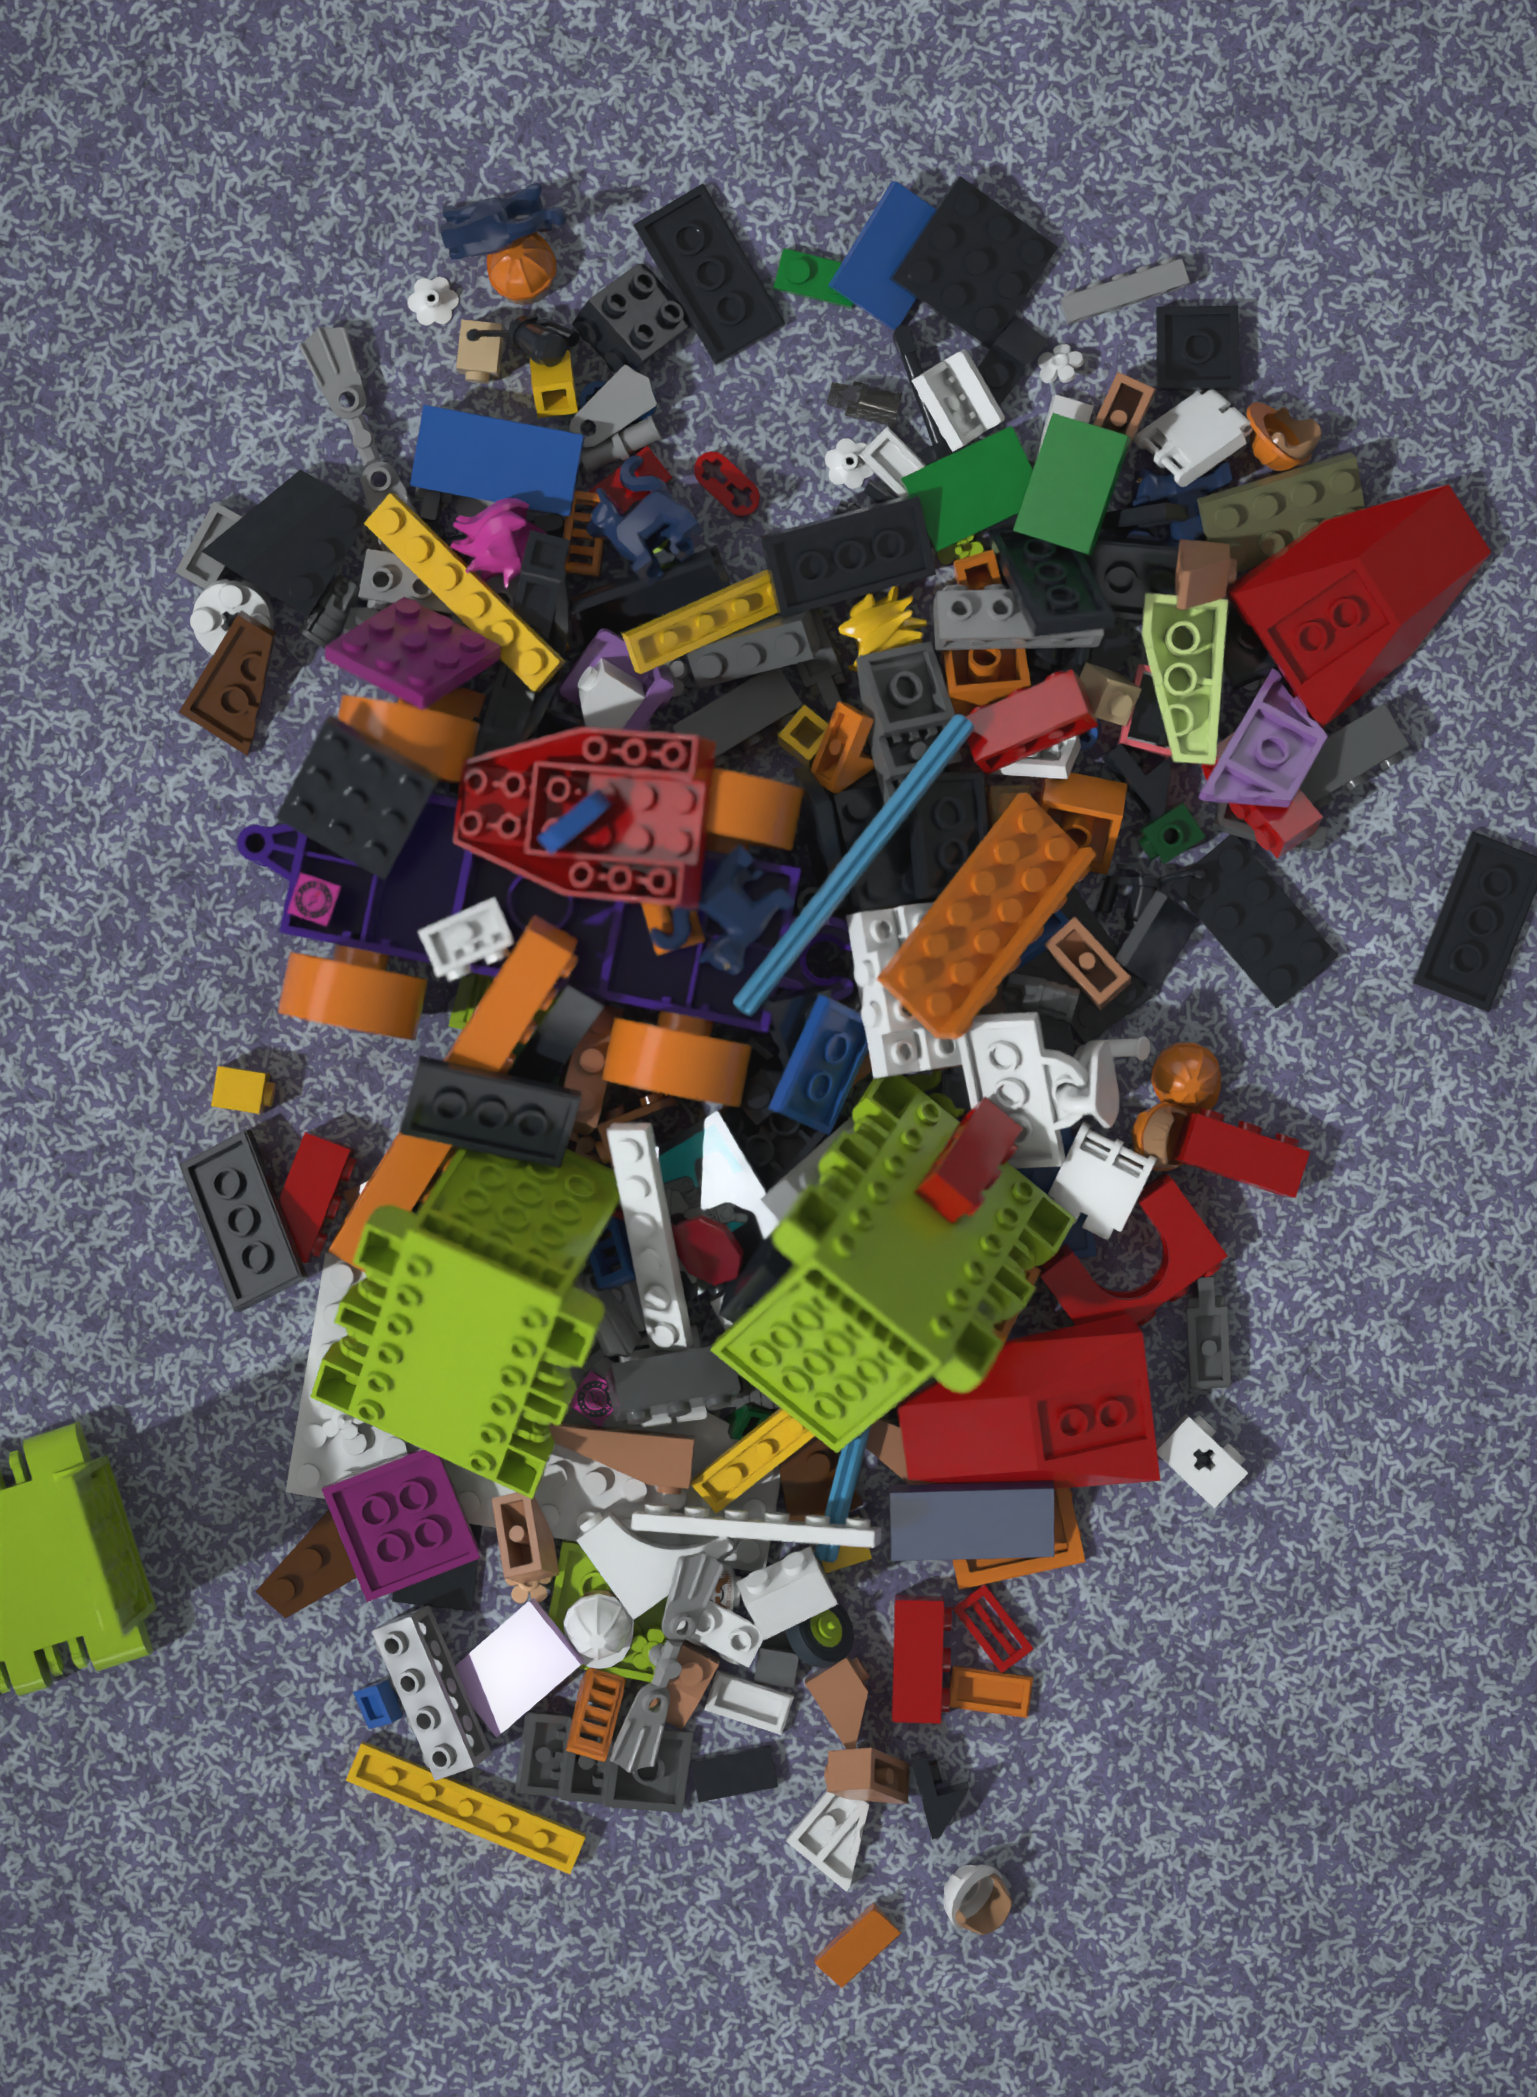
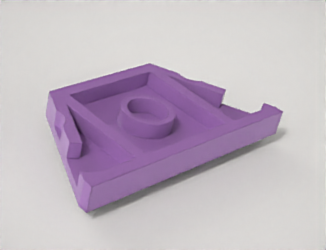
[1199,669,1328,807]

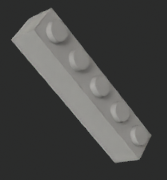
[1059,257,1190,326]

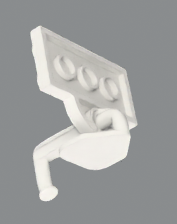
[957,1012,1150,1168]

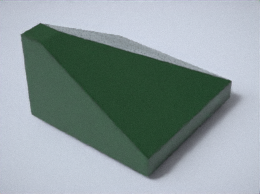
[724,1404,777,1440]

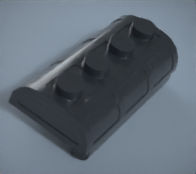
[569,545,731,653]

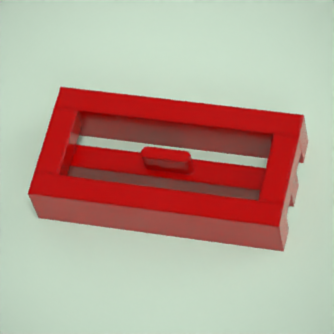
[952,1584,1034,1673]

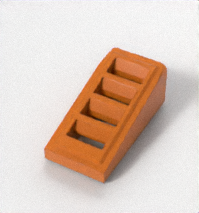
[563,491,610,578]
[566,1668,626,1762]

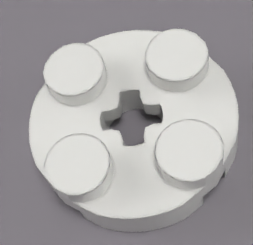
[190,579,274,655]

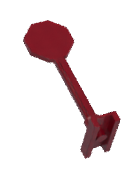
[567,1139,744,1285]

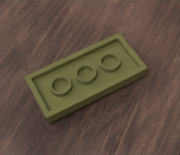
[1197,452,1365,573]

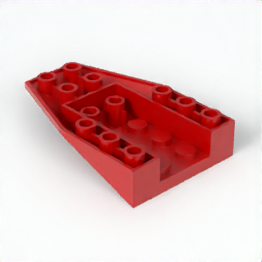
[1226,484,1491,728]
[453,727,716,909]
[897,1314,1161,1489]

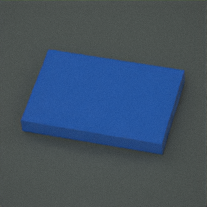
[828,181,935,331]
[769,994,869,1135]

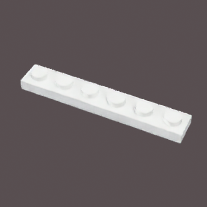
[607,1123,694,1351]
[631,1504,882,1548]

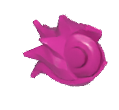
[451,498,546,588]

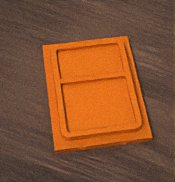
[952,1488,1086,1590]

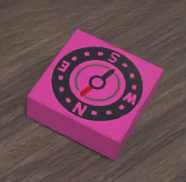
[287,873,341,926]
[570,1370,613,1427]

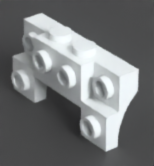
[846,902,962,1079]

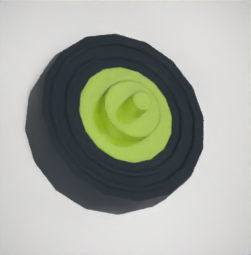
[786,1600,854,1668]

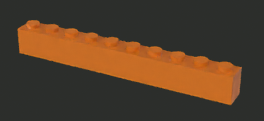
[328,915,578,1273]

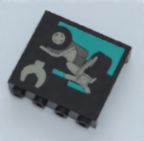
[624,1105,780,1310]

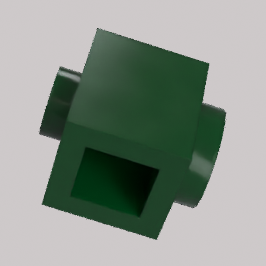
[1138,802,1206,864]

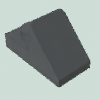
[754,1630,799,1688]

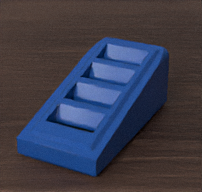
[589,1216,636,1289]

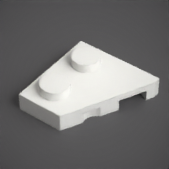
[786,1790,869,1891]

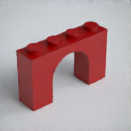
[1035,1172,1228,1326]

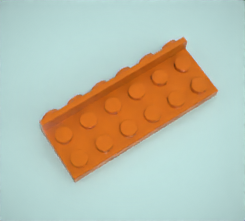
[876,793,1097,1039]

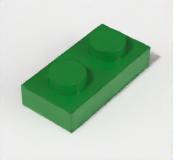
[773,248,853,309]

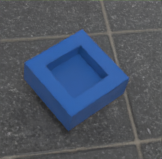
[353,1679,404,1729]

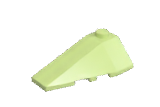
[1142,593,1228,765]

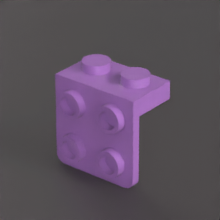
[559,628,674,732]

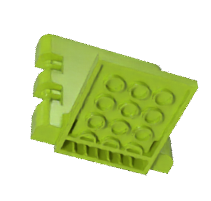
[710,1075,1076,1453]
[310,1147,621,1499]
[0,1421,157,1696]

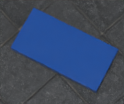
[410,405,585,516]

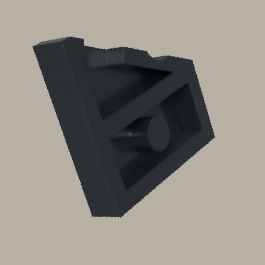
[761,985,831,1071]

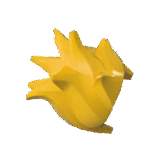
[839,586,927,672]

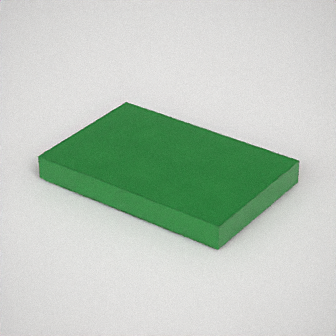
[1013,413,1131,556]
[901,426,1033,553]

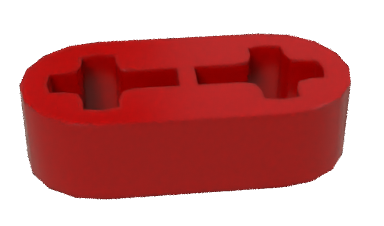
[694,451,760,518]

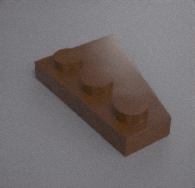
[179,610,276,756]
[778,1436,864,1543]
[255,1510,357,1619]

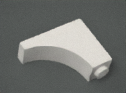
[576,1511,734,1619]

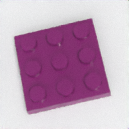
[325,597,501,710]
[321,1448,482,1602]

